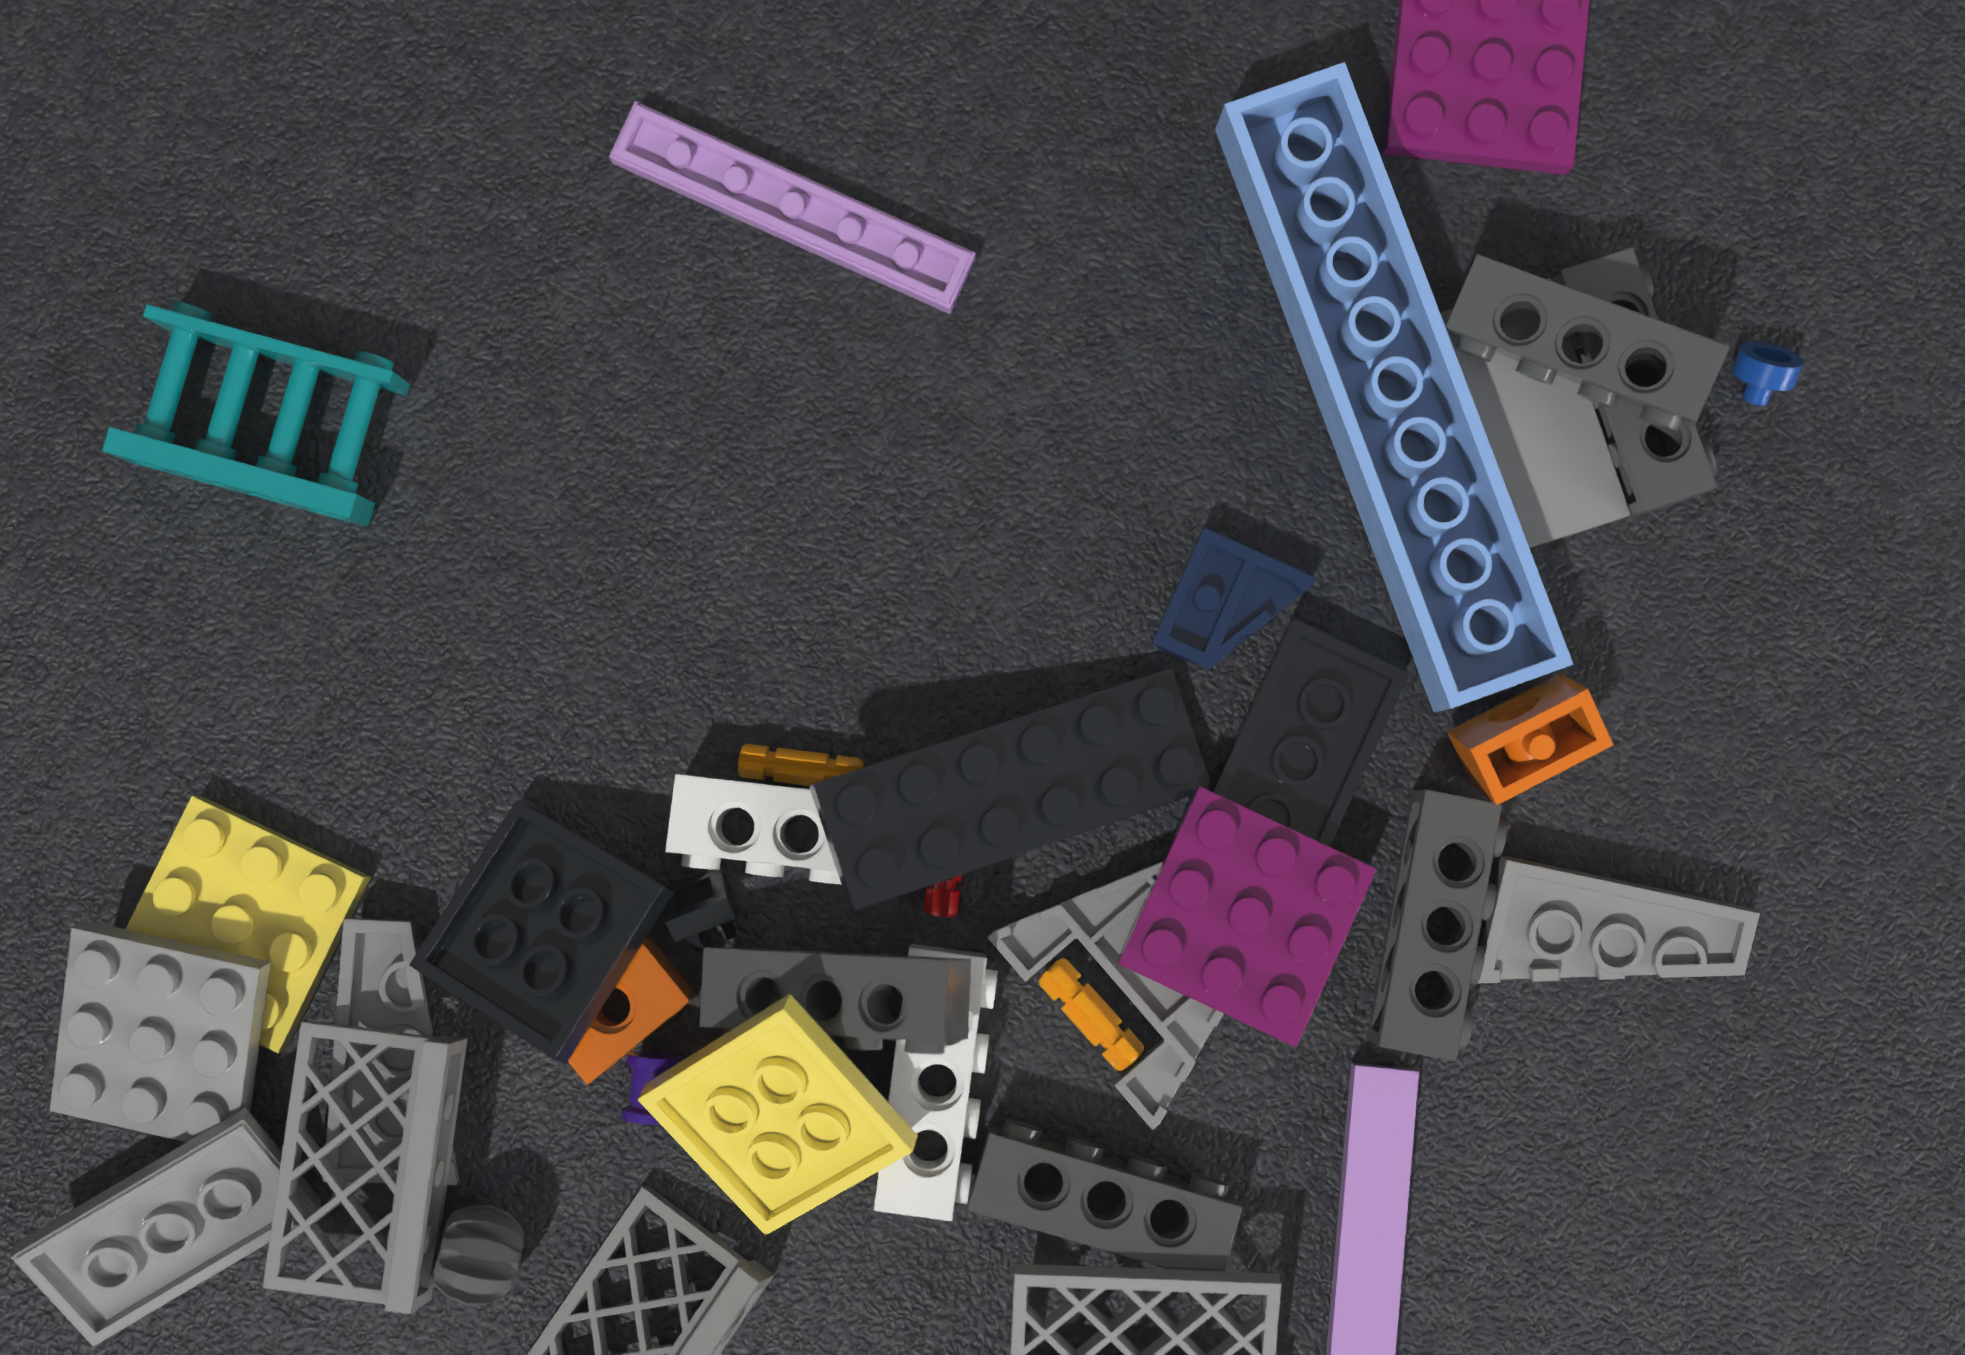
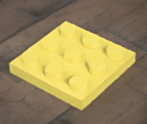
[126,796,371,1053]
[637,994,918,1235]

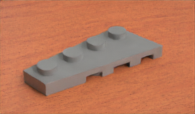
[1477,855,1760,984]
[323,918,459,1185]

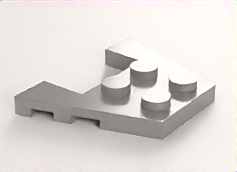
[987,860,1224,1130]

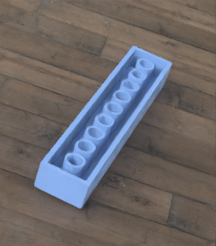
[1215,62,1573,713]

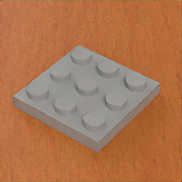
[50,921,271,1142]

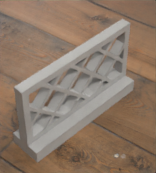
[263,1021,468,1314]
[527,1185,775,1355]
[1010,1264,1281,1355]

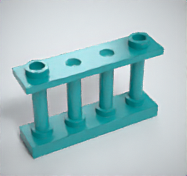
[102,301,410,527]

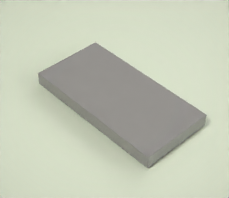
[1440,278,1631,548]
[10,1108,322,1347]

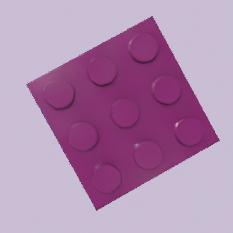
[1383,0,1590,175]
[1116,786,1377,1047]

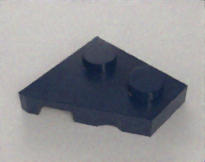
[1150,527,1316,671]

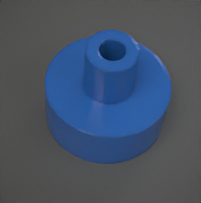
[1731,341,1804,406]

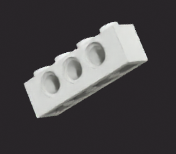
[665,774,841,884]
[874,944,998,1221]

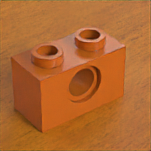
[1447,673,1613,805]
[568,936,698,1085]

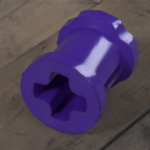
[621,1051,685,1125]

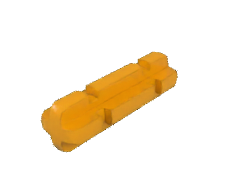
[738,744,864,786]
[1038,958,1144,1071]

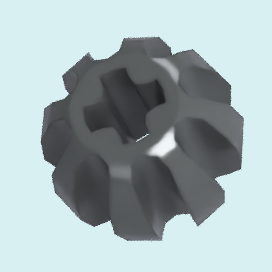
[432,1205,524,1305]

